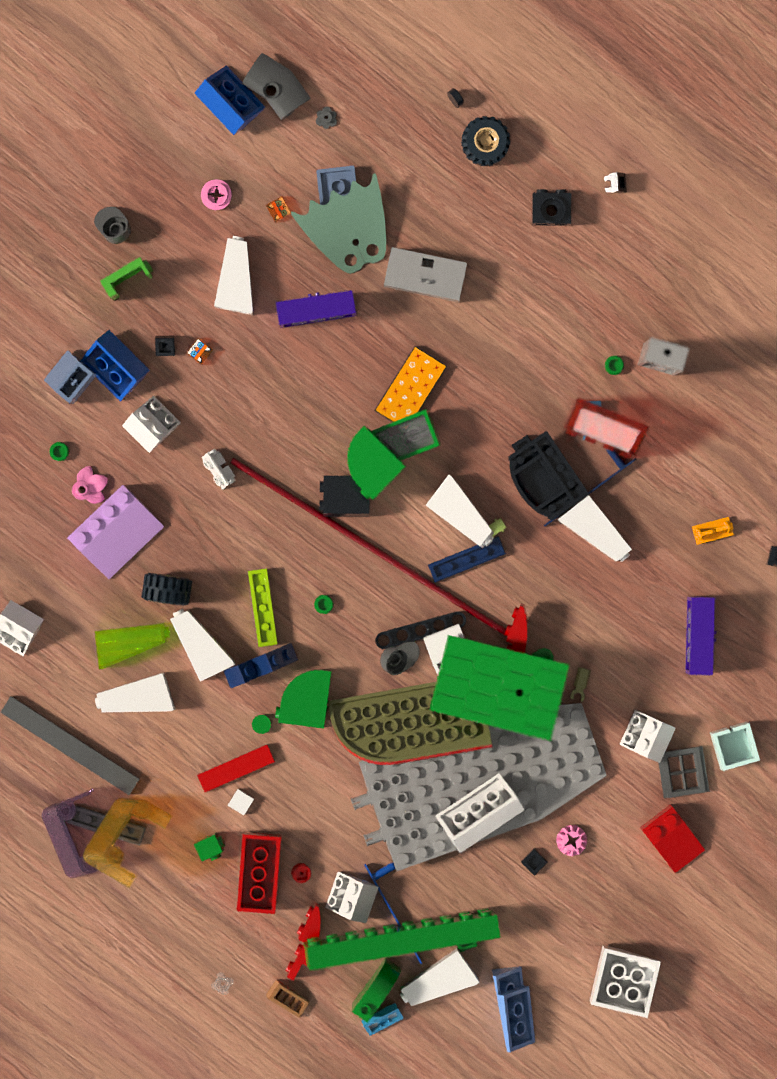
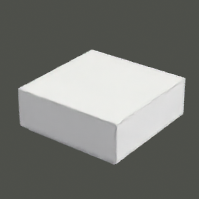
[228,789,254,815]

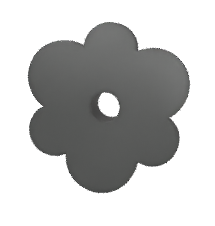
[316,107,337,129]

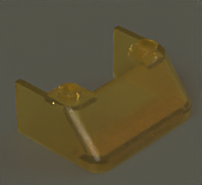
[83,798,172,888]

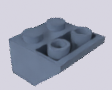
[44,350,98,404]

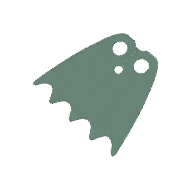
[291,173,386,273]

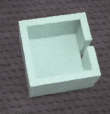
[710,722,760,771]

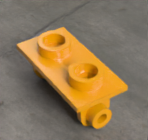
[692,517,734,545]

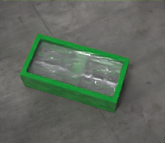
[372,409,441,461]

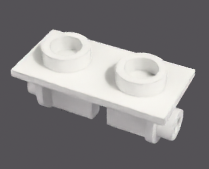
[202,449,236,490]

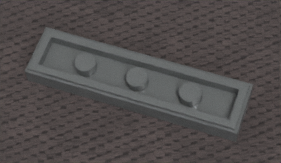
[67,804,146,846]

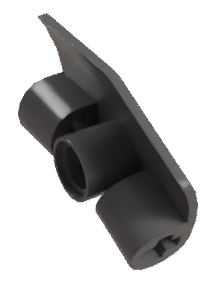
[242,53,311,120]

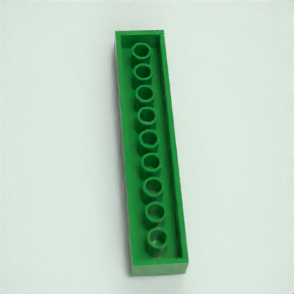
[303,908,501,970]

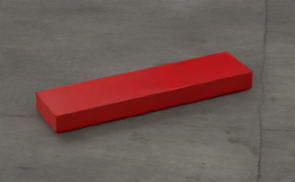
[197,744,275,792]

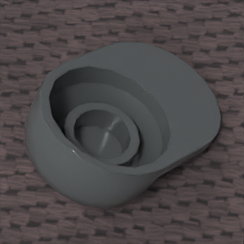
[94,207,131,244]
[380,641,420,675]

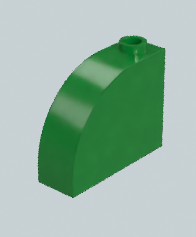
[347,426,407,500]
[275,669,332,729]
[352,958,401,1023]

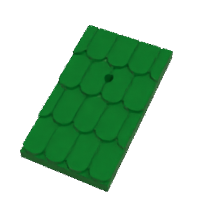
[429,635,569,741]

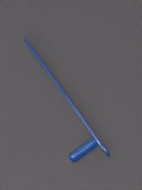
[364,862,423,964]

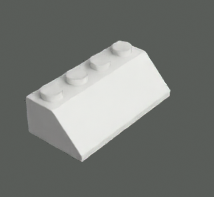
[435,773,524,853]

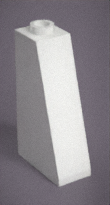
[214,236,254,315]
[426,475,494,548]
[558,495,632,562]
[170,609,236,681]
[95,673,175,712]
[400,948,480,1006]

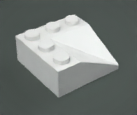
[589,945,661,1018]

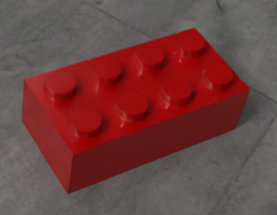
[237,832,282,914]

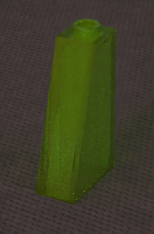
[95,623,170,669]

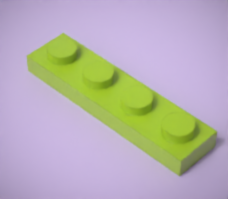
[248,568,278,647]

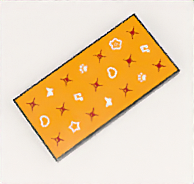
[374,346,447,431]

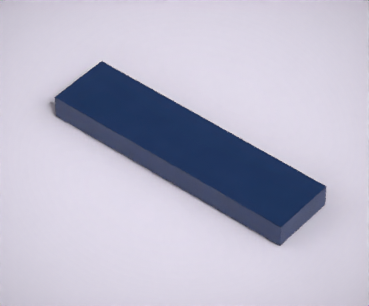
[428,536,506,582]

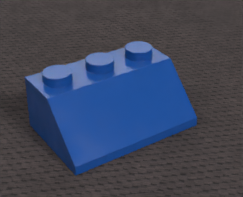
[195,65,266,135]
[81,330,150,402]

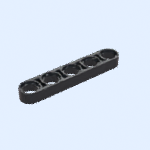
[375,611,466,649]

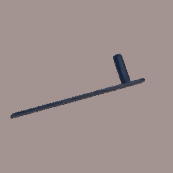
[543,445,636,527]

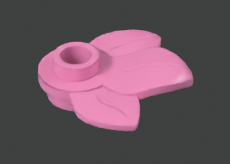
[72,466,108,504]

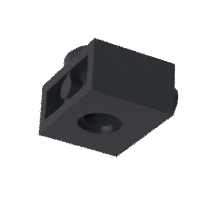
[531,189,571,226]

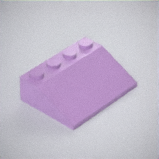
[67,485,164,579]

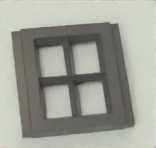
[658,746,710,798]

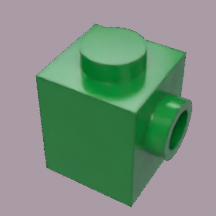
[194,833,225,861]

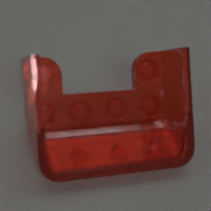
[562,398,649,459]

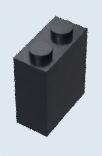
[319,476,370,517]

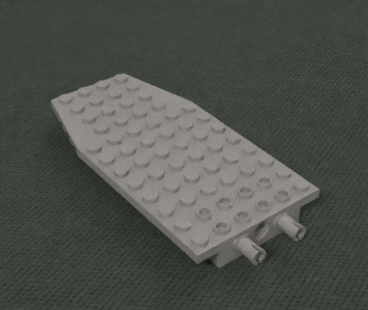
[351,703,607,871]

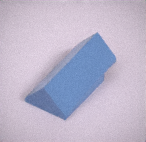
[492,966,535,1052]

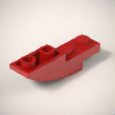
[504,603,528,653]
[285,903,321,981]

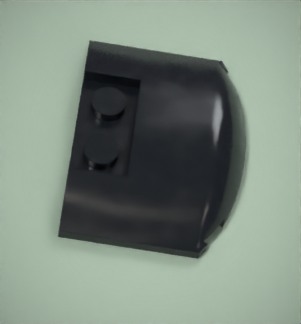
[508,431,589,520]

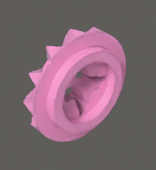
[201,179,232,211]
[556,825,587,856]

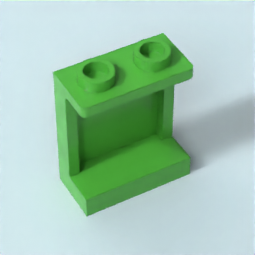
[100,257,153,301]

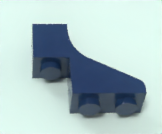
[224,643,298,688]

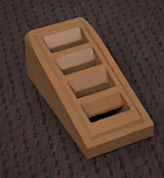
[266,980,310,1018]

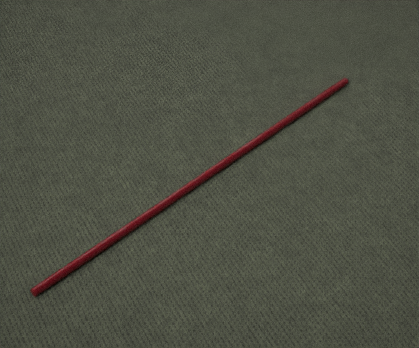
[230,457,507,637]

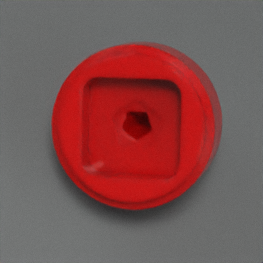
[291,863,311,883]

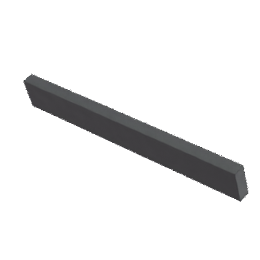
[0,696,140,795]

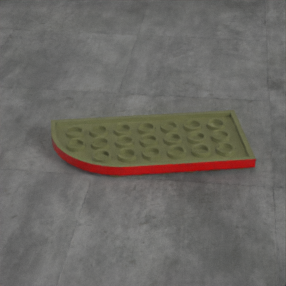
[328,682,492,765]

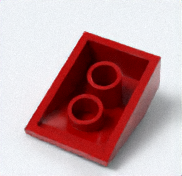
[640,805,705,873]

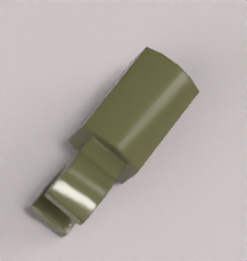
[570,667,591,702]

